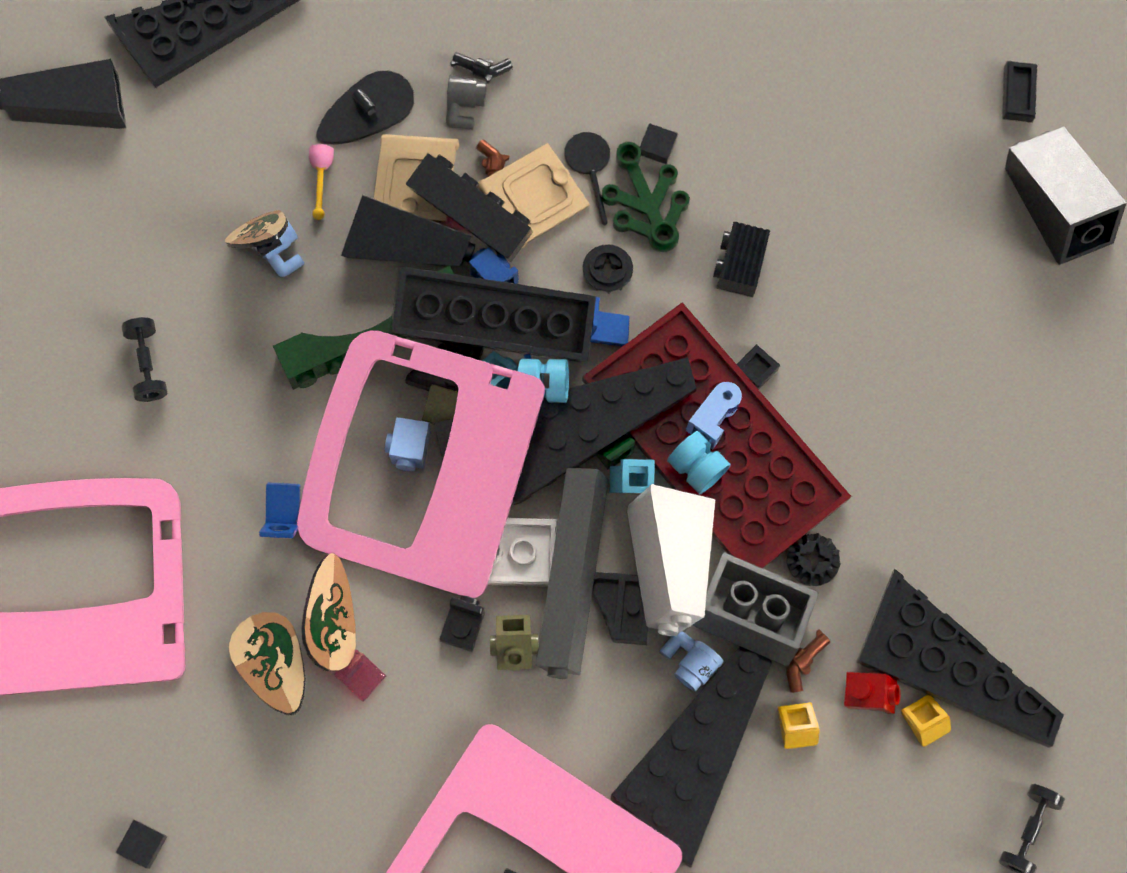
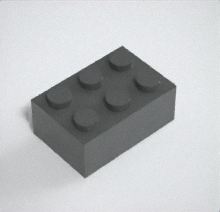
[692,552,819,666]

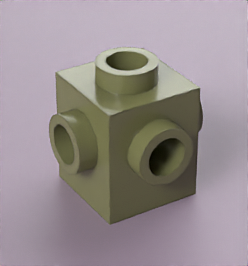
[490,615,538,671]

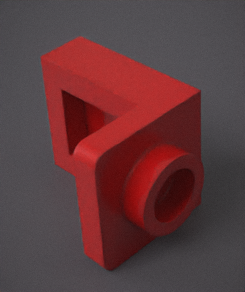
[844,672,901,714]

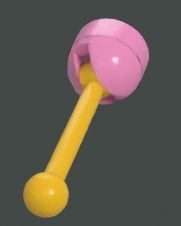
[309,144,334,220]

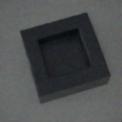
[640,123,678,164]
[737,344,780,389]
[115,820,167,869]

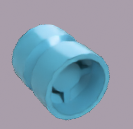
[518,359,569,403]
[667,431,731,494]

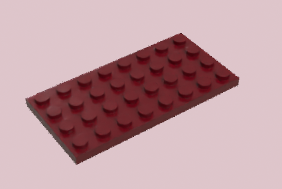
[582,302,852,569]

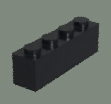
[406,153,533,262]

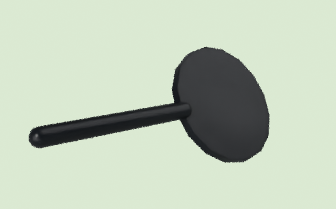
[565,132,610,225]

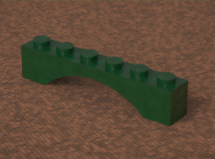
[273,266,454,390]

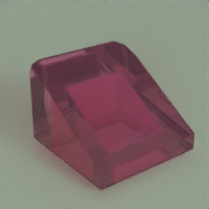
[334,650,386,702]

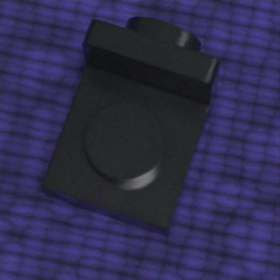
[439,595,485,652]

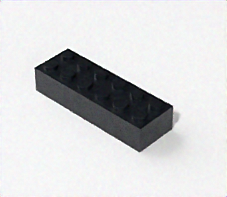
[389,266,596,362]

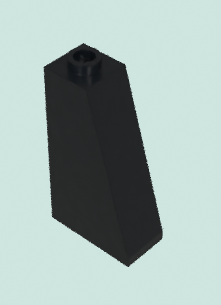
[0,59,127,129]
[341,195,476,266]

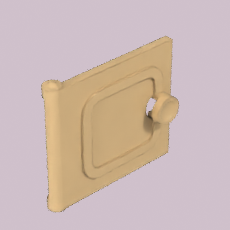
[374,134,459,222]
[477,143,590,249]

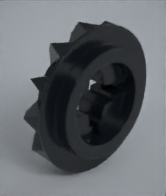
[583,244,633,294]
[787,533,841,586]

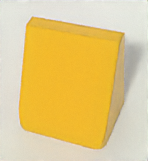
[901,695,951,747]
[778,702,820,749]

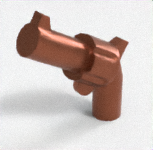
[476,139,510,177]
[786,629,831,693]

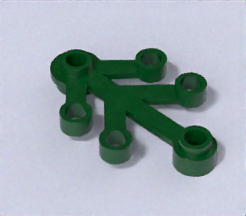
[601,142,690,252]

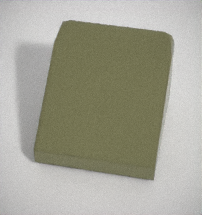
[422,384,458,424]

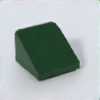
[597,435,636,470]

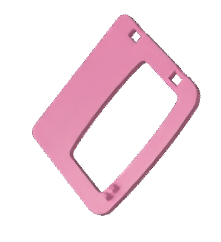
[297,331,545,598]
[0,478,185,695]
[386,724,682,873]

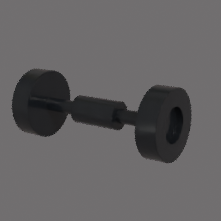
[121,317,168,402]
[999,784,1065,873]

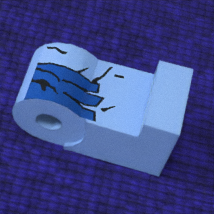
[686,382,742,450]

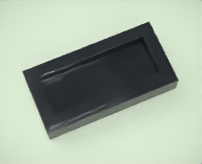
[1002,61,1037,123]

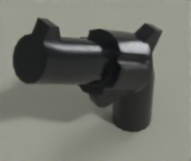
[450,52,513,84]

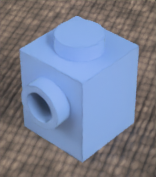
[385,417,431,471]

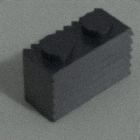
[713,221,770,297]

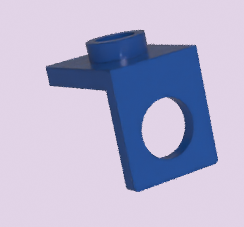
[590,297,630,347]
[259,482,301,538]

